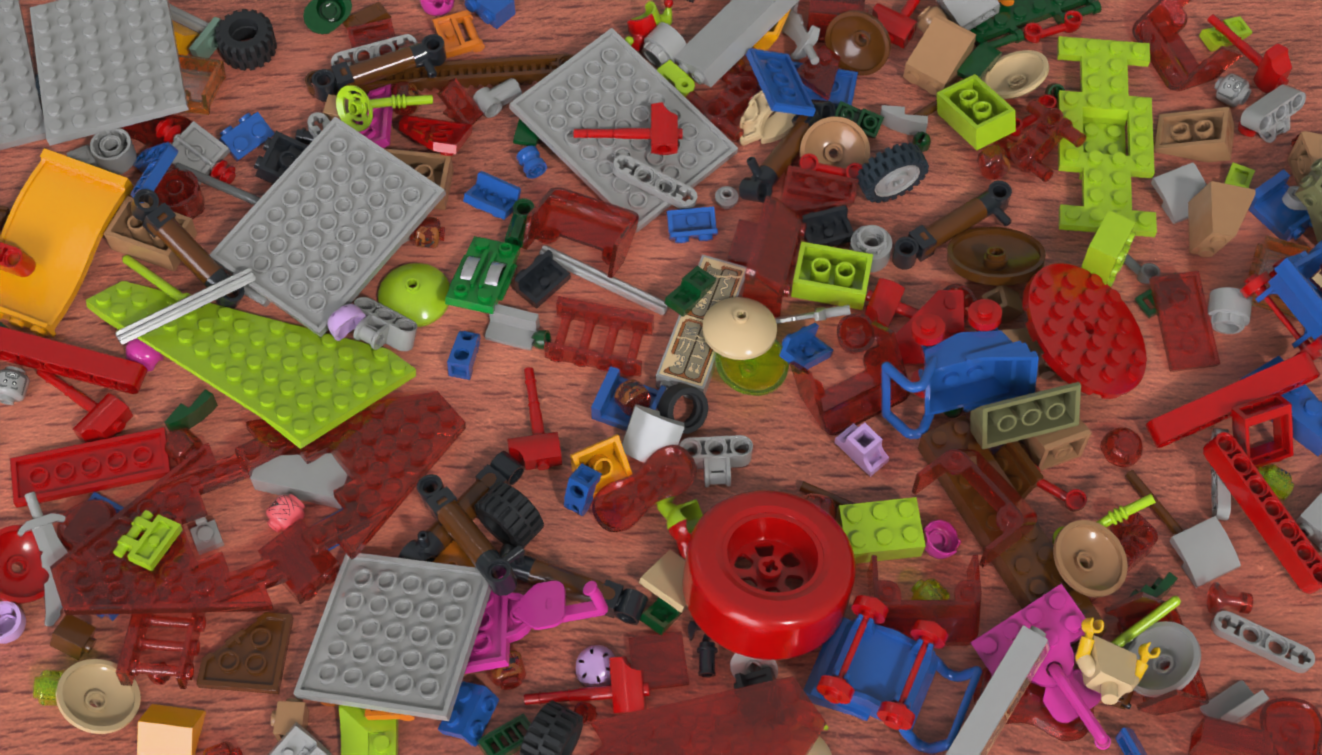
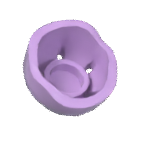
[327,304,366,341]
[0,601,26,644]
[575,645,615,687]

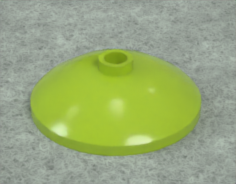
[378,263,450,327]

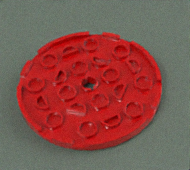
[1022,263,1147,399]

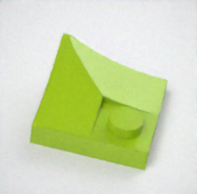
[339,705,398,755]

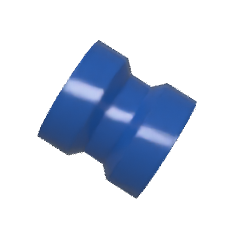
[516,146,547,179]

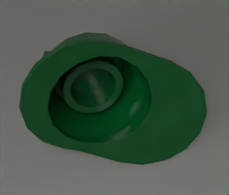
[303,0,352,35]

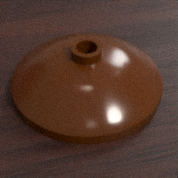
[825,10,891,76]

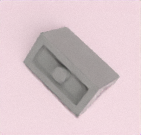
[485,304,540,351]
[1200,680,1270,735]

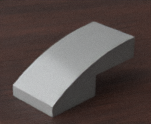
[880,105,928,136]

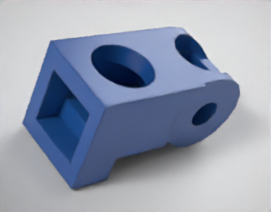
[447,330,481,380]
[564,463,602,516]

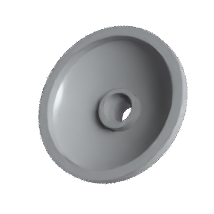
[1124,621,1201,697]

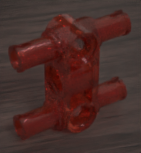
[686,69,774,142]
[994,99,1086,182]

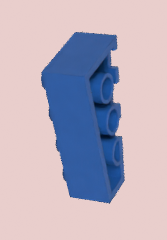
[1240,356,1322,456]

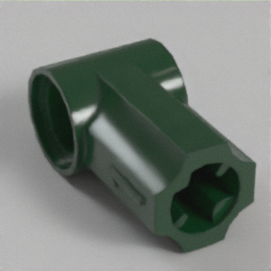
[505,198,536,248]

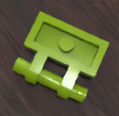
[113,510,183,571]

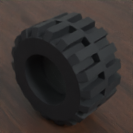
[215,9,277,71]
[474,482,544,548]
[519,700,583,755]

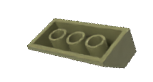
[970,382,1081,450]

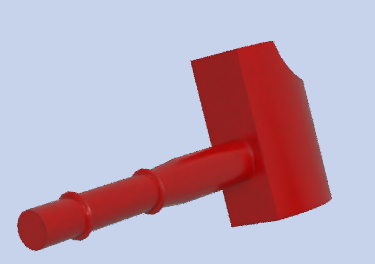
[872,0,920,49]
[1207,14,1292,94]
[573,102,683,155]
[865,278,970,335]
[507,367,562,470]
[36,370,134,443]
[524,656,650,713]

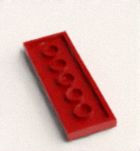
[10,427,172,508]

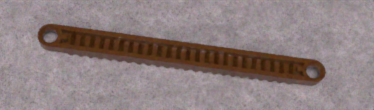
[305,54,574,95]

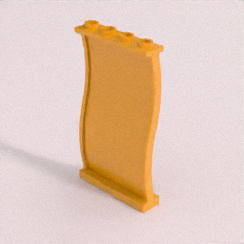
[0,148,134,337]

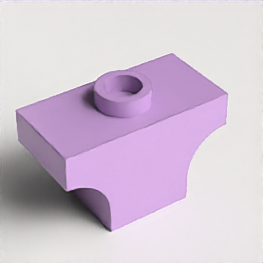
[835,422,889,477]

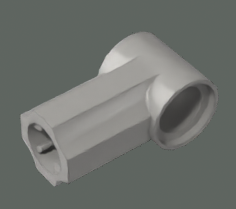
[473,78,522,118]

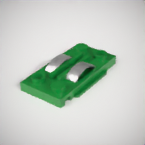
[445,236,520,314]

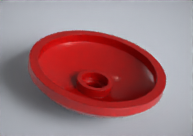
[0,525,49,604]

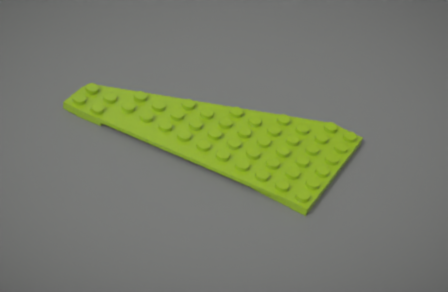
[86,281,416,449]

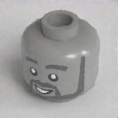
[1214,73,1251,107]
[0,366,30,405]

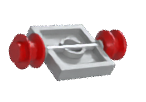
[156,118,236,185]

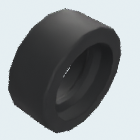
[658,383,709,434]

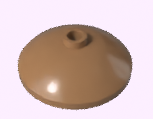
[800,117,870,187]
[1053,520,1128,598]

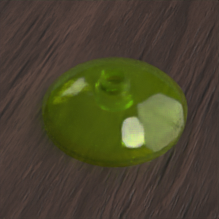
[715,339,789,396]

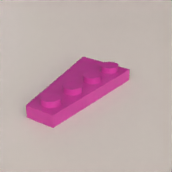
[356,84,394,148]

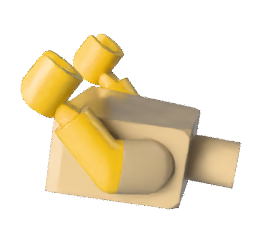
[1075,617,1160,705]

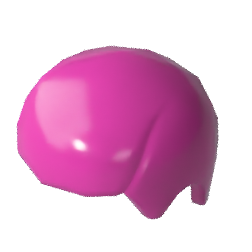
[420,0,455,16]
[125,338,163,372]
[923,519,961,559]

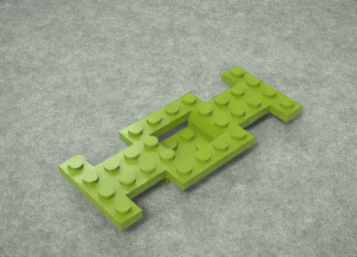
[1057,36,1157,237]

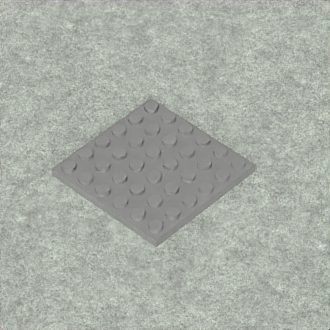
[293,551,492,721]

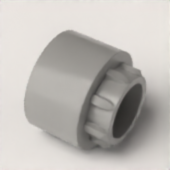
[642,22,686,68]
[90,128,137,174]
[849,225,892,273]
[1206,287,1253,334]

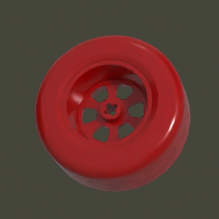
[682,490,856,660]

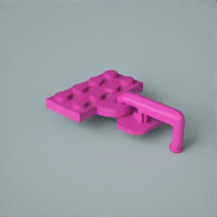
[465,576,608,674]
[971,584,1111,750]

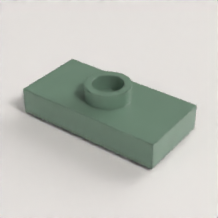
[189,17,221,66]

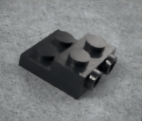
[253,131,308,184]

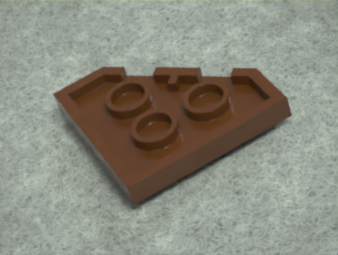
[196,612,294,694]

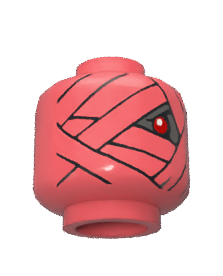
[266,494,305,533]

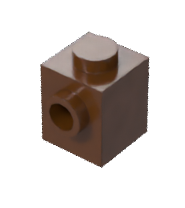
[50,612,97,660]

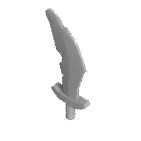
[782,2,820,65]
[775,305,851,323]
[17,492,77,627]

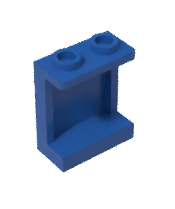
[1248,169,1313,244]
[591,366,666,431]

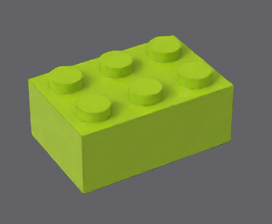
[936,74,1016,150]
[1081,210,1136,287]
[791,241,873,310]
[836,497,926,564]

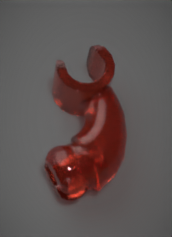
[730,59,758,82]

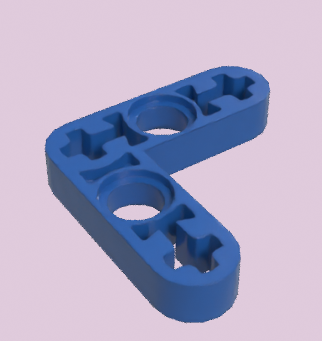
[130,142,178,203]

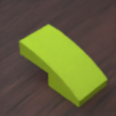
[1199,16,1252,52]
[1224,162,1255,188]

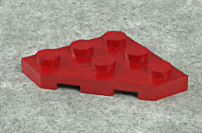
[399,115,473,156]
[889,290,964,365]

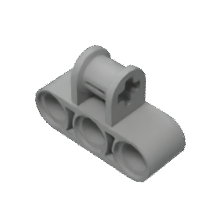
[1240,84,1306,143]
[353,297,417,351]
[678,435,753,488]

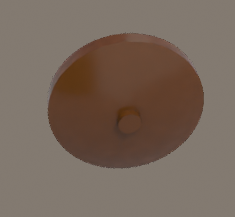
[947,227,1046,286]

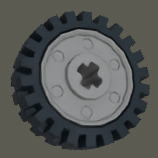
[857,143,929,203]

